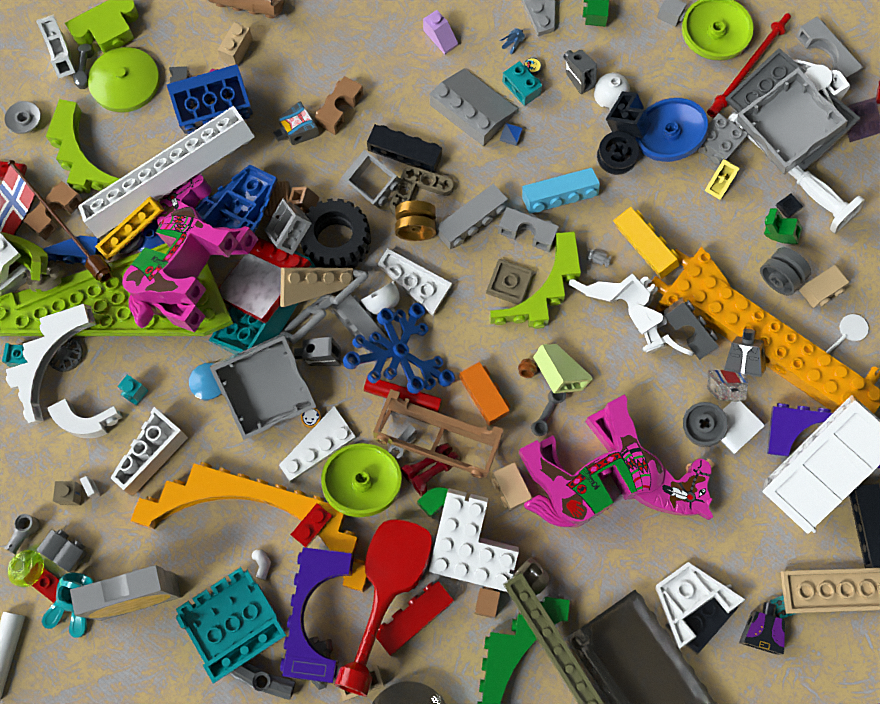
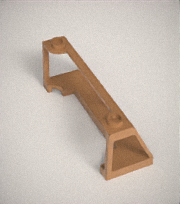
[373,389,503,479]

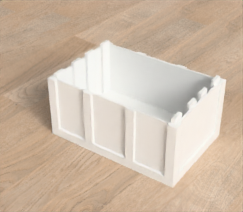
[762,395,880,534]

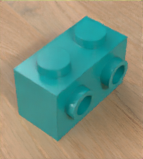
[502,61,542,106]

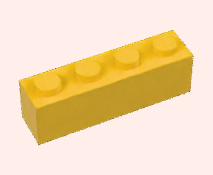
[613,207,680,280]

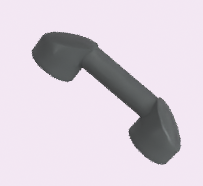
[73,44,94,89]
[531,390,566,436]

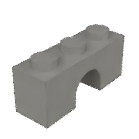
[498,207,559,252]

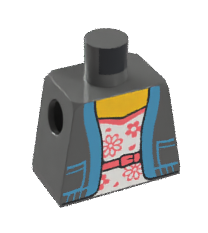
[273,101,319,145]

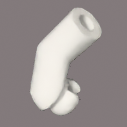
[252,549,271,580]

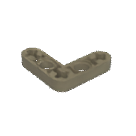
[390,166,453,215]

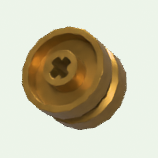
[395,200,436,241]

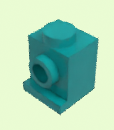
[2,343,28,367]
[117,374,148,406]

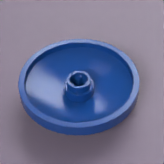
[635,98,709,162]

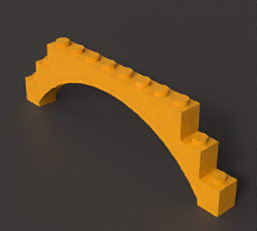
[130,462,367,592]

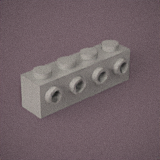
[436,183,508,249]

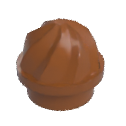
[518,358,537,378]

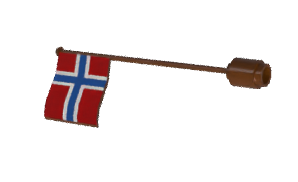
[0,160,113,283]

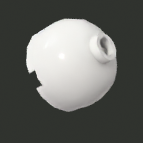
[594,73,630,110]
[361,281,400,315]

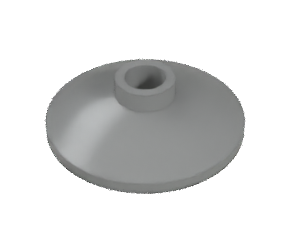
[4,101,41,134]

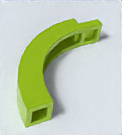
[0,232,48,281]

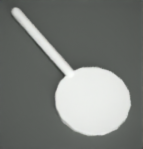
[804,65,835,107]
[826,314,869,354]

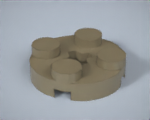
[26,260,66,292]

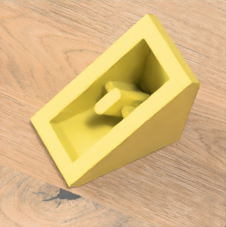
[704,159,740,200]

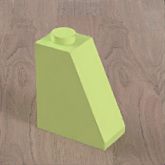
[533,344,593,393]

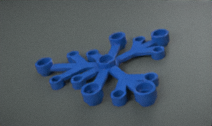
[343,303,455,394]

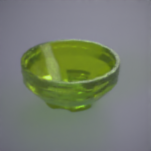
[7,550,44,588]

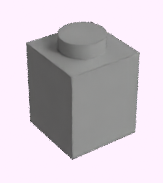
[657,0,687,27]

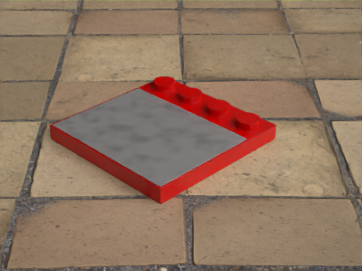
[218,237,311,324]

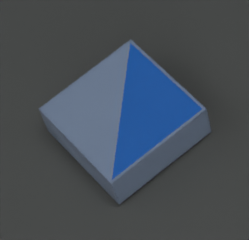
[500,123,523,146]

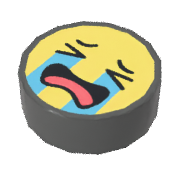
[524,58,541,76]

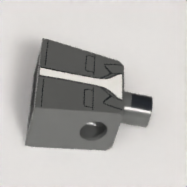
[563,50,597,94]
[724,329,766,377]
[294,337,341,366]

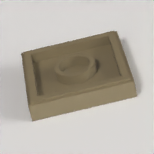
[486,259,534,305]

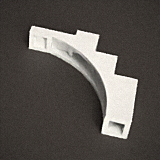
[6,304,96,424]

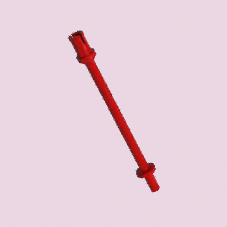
[707,13,791,118]

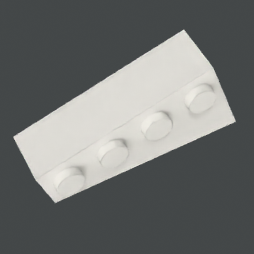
[111,407,188,497]

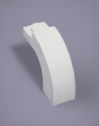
[36,14,75,78]
[47,399,123,438]

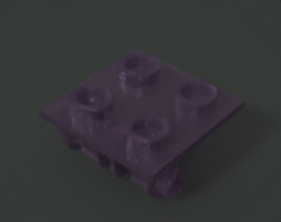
[847,97,880,142]

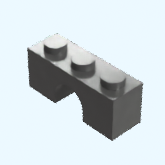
[663,297,719,360]

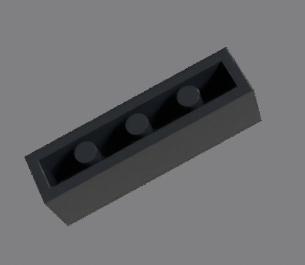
[367,124,442,173]
[849,484,880,568]

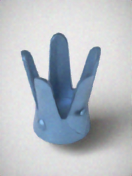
[500,28,525,54]

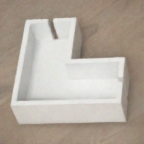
[429,488,519,592]

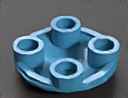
[189,363,221,401]

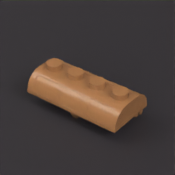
[208,0,285,18]

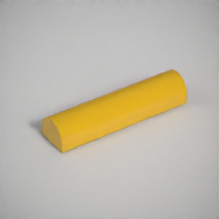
[95,196,164,261]

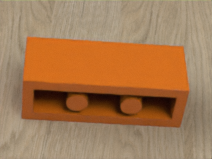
[459,362,511,426]

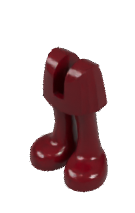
[401,443,461,497]

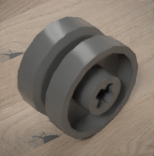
[760,247,811,296]
[683,402,727,447]

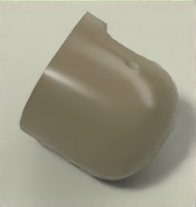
[513,558,549,595]

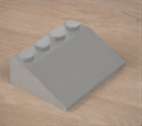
[429,68,518,146]

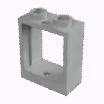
[342,149,401,208]
[265,199,311,255]

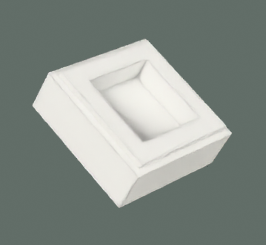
[80,476,100,500]

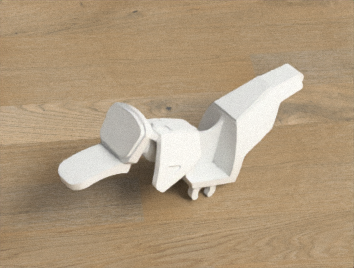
[569,274,694,356]

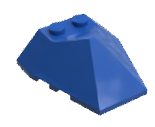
[195,165,278,233]

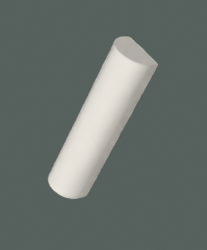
[0,612,25,700]

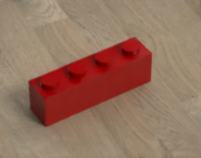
[376,581,454,656]

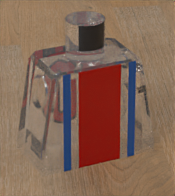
[707,370,748,402]

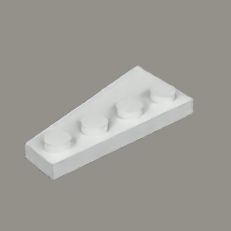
[378,248,452,316]
[279,406,356,483]

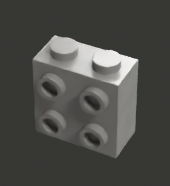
[697,113,748,165]

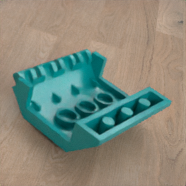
[176,567,287,684]

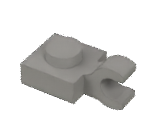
[388,425,417,460]

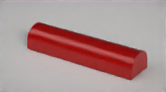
[364,378,442,413]

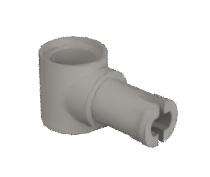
[4,514,39,554]

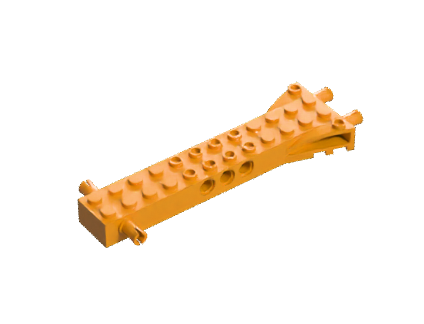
[649,246,880,414]

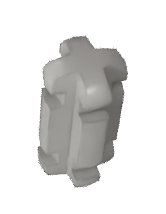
[588,250,611,267]

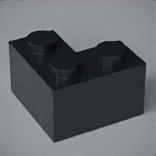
[606,91,651,138]

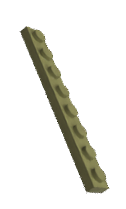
[503,572,604,704]

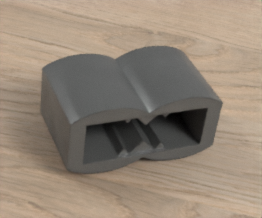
[37,529,88,572]

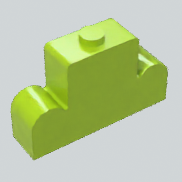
[65,0,139,53]

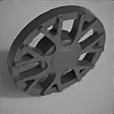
[49,338,83,372]

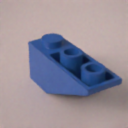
[43,235,102,265]

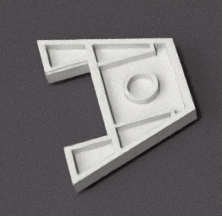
[655,562,745,650]

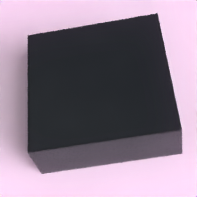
[775,193,803,218]

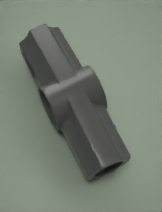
[231,662,296,700]

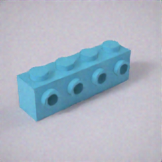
[522,168,600,214]

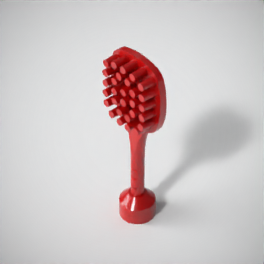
[334,520,432,697]

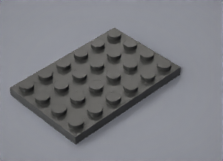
[725,48,860,171]

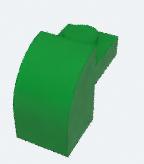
[764,208,803,244]
[417,487,449,518]

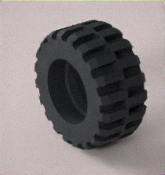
[300,198,371,268]

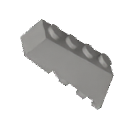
[331,294,390,363]

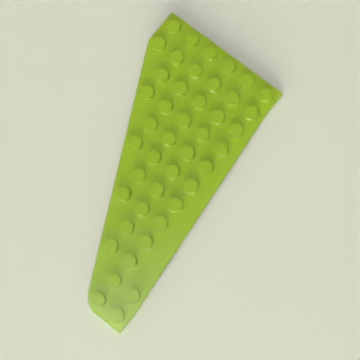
[0,243,233,336]

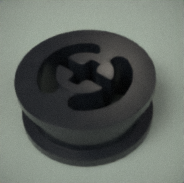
[597,131,639,175]

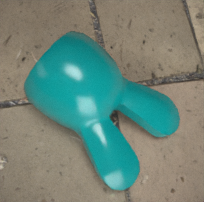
[41,572,94,638]

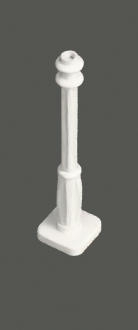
[728,112,865,234]

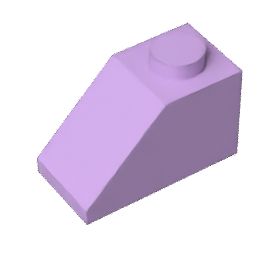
[423,10,458,55]

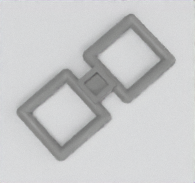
[279,269,369,344]

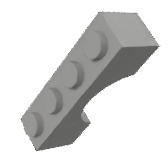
[796,16,863,82]

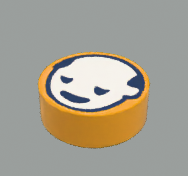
[301,408,321,428]

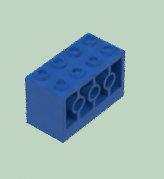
[166,64,253,135]

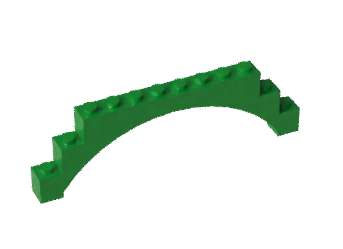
[477,597,570,704]

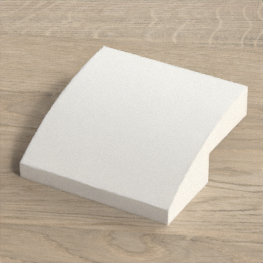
[706,398,765,454]

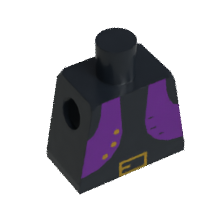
[739,602,785,655]

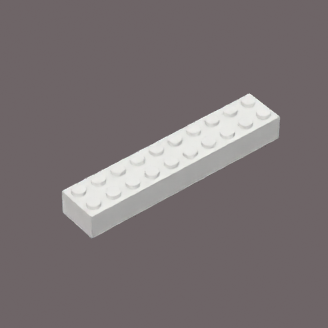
[78,106,254,239]

